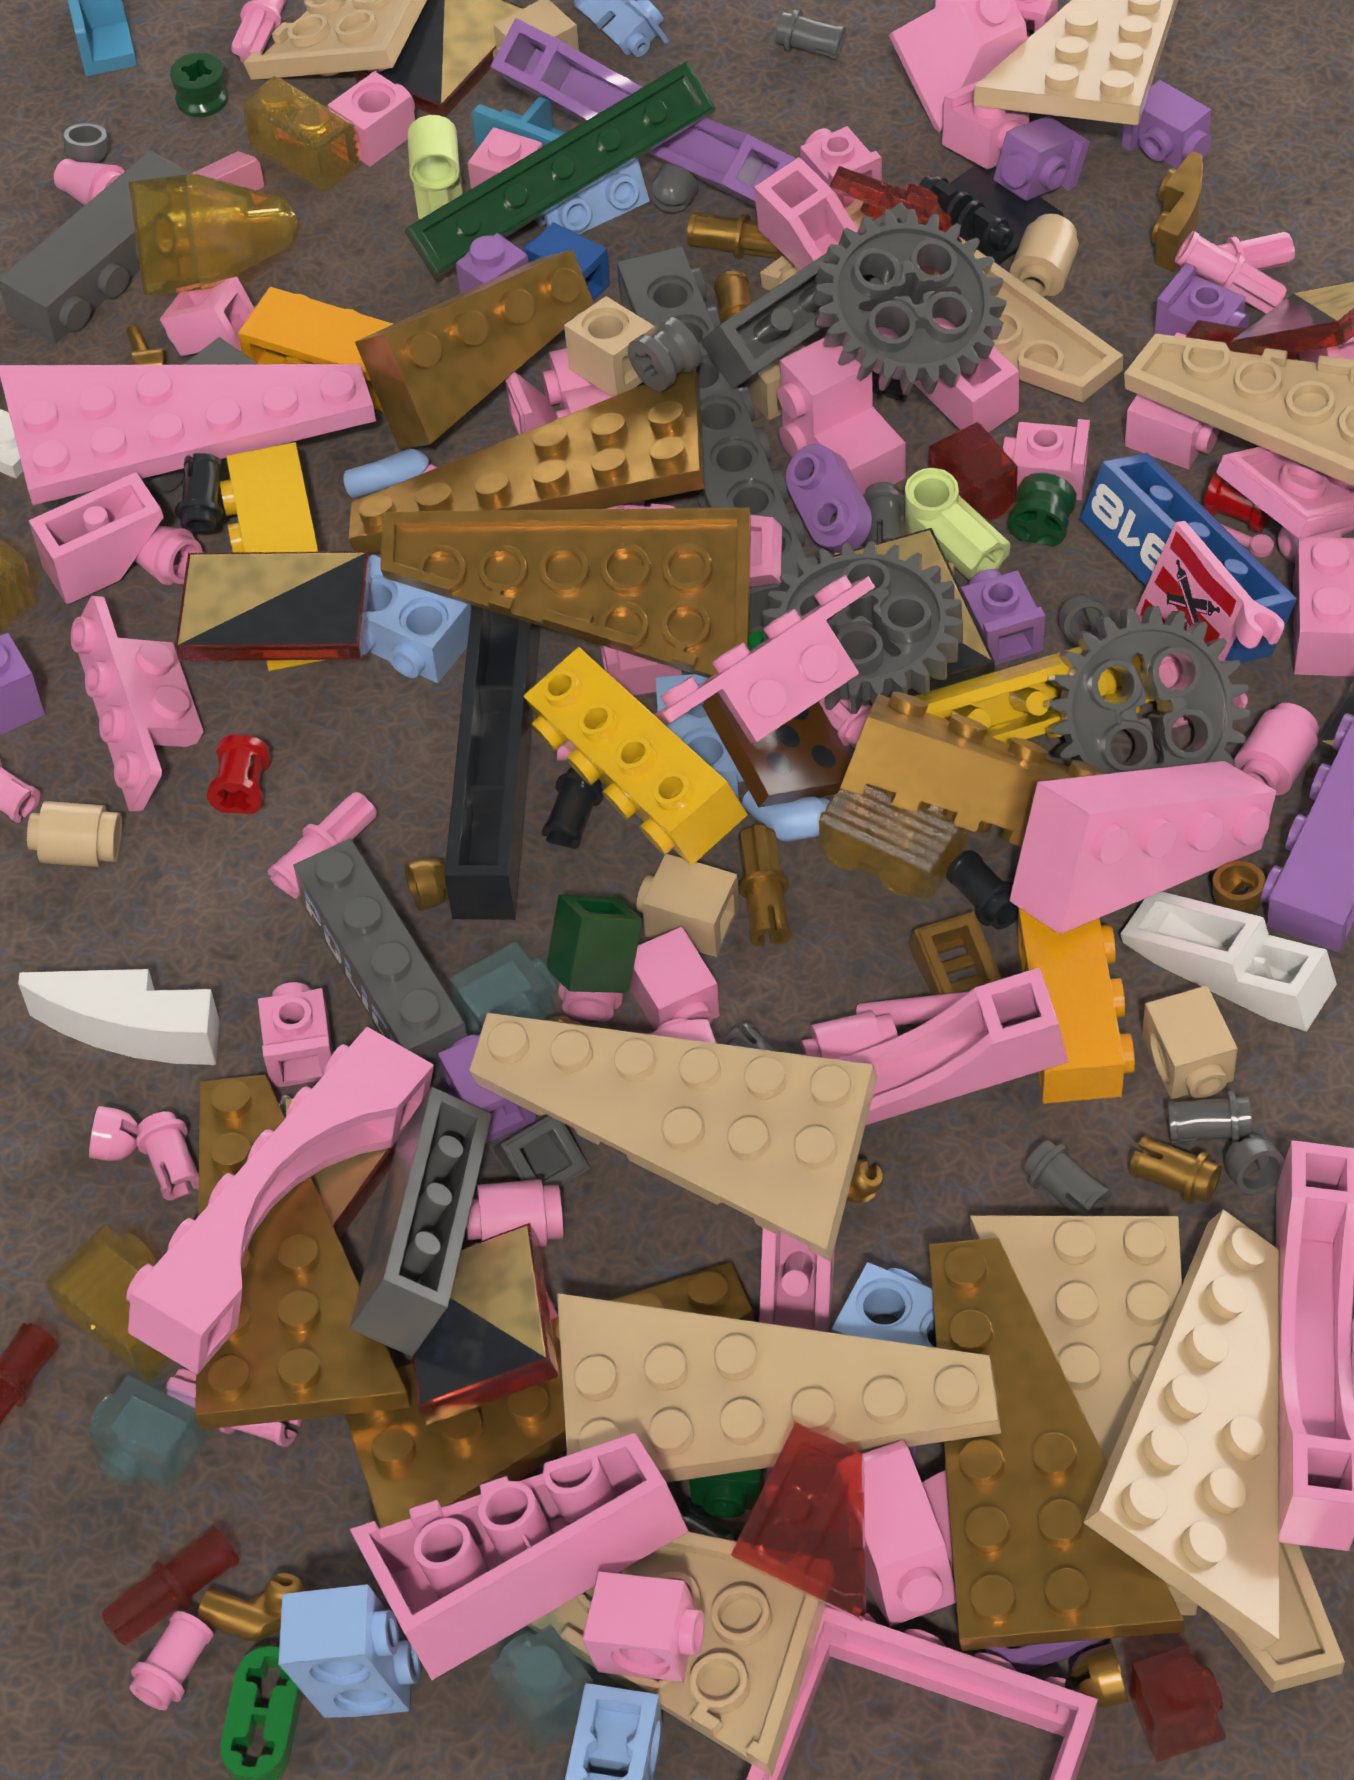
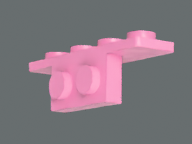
[654,575,875,743]
[71,596,203,811]

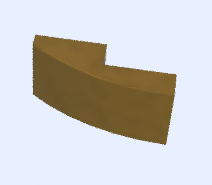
[1151,151,1203,273]

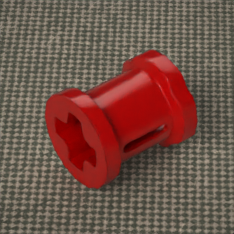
[1204,470,1271,534]
[207,734,271,814]

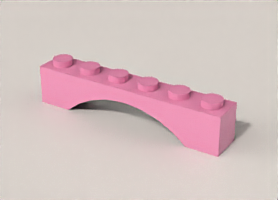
[754,157,1019,443]
[835,967,1068,1125]
[126,1027,434,1375]
[1276,1140,1354,1551]

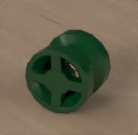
[170,52,229,117]
[1008,473,1077,547]

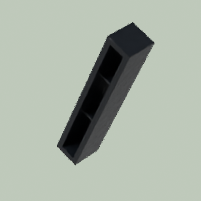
[444,605,540,920]

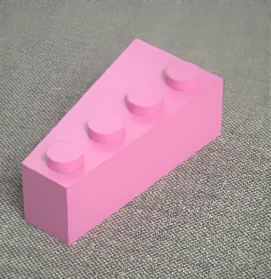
[1009,761,1277,934]
[350,1433,689,1680]

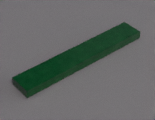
[405,61,717,280]

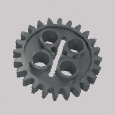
[812,209,1006,395]
[762,541,963,714]
[1044,606,1251,774]

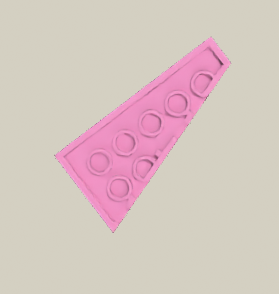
[0,364,376,505]

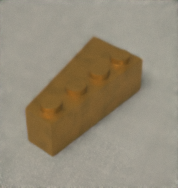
[355,249,594,450]
[840,692,1107,847]

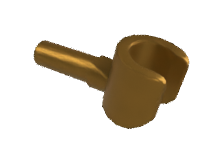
[126,325,167,365]

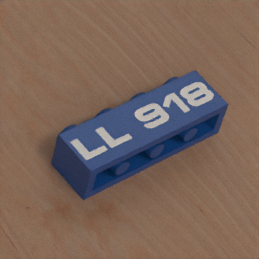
[1080,453,1297,663]

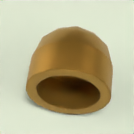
[405,857,448,911]
[1213,861,1265,914]
[1070,1643,1129,1708]

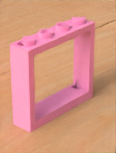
[746,1606,1098,1780]

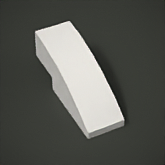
[1120,891,1337,1032]
[18,969,220,1065]

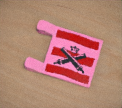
[1135,521,1284,709]

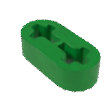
[220,1646,303,1780]

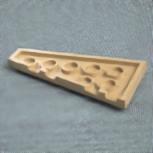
[243,0,427,80]
[1084,1209,1279,1651]
[970,1216,1198,1615]
[527,1532,835,1777]

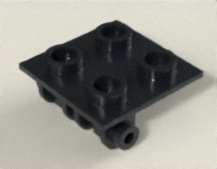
[917,163,1063,265]

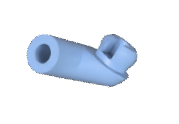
[343,448,430,498]
[742,791,837,842]

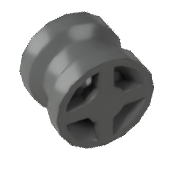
[628,316,702,392]

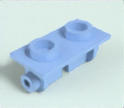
[574,0,670,57]
[535,158,650,234]

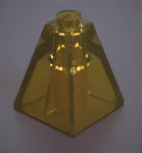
[129,174,297,295]

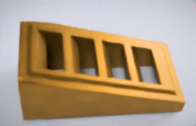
[908,911,1002,995]

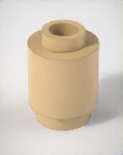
[1010,214,1079,297]
[27,801,122,867]

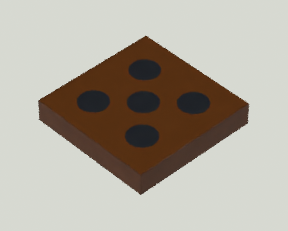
[702,692,851,808]

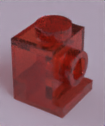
[928,422,1018,520]
[1128,1645,1226,1762]

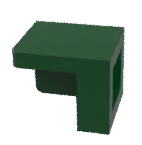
[546,895,642,993]

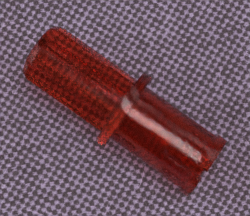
[0,1323,58,1424]
[101,1526,239,1645]

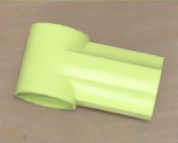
[407,115,463,219]
[905,468,1010,581]

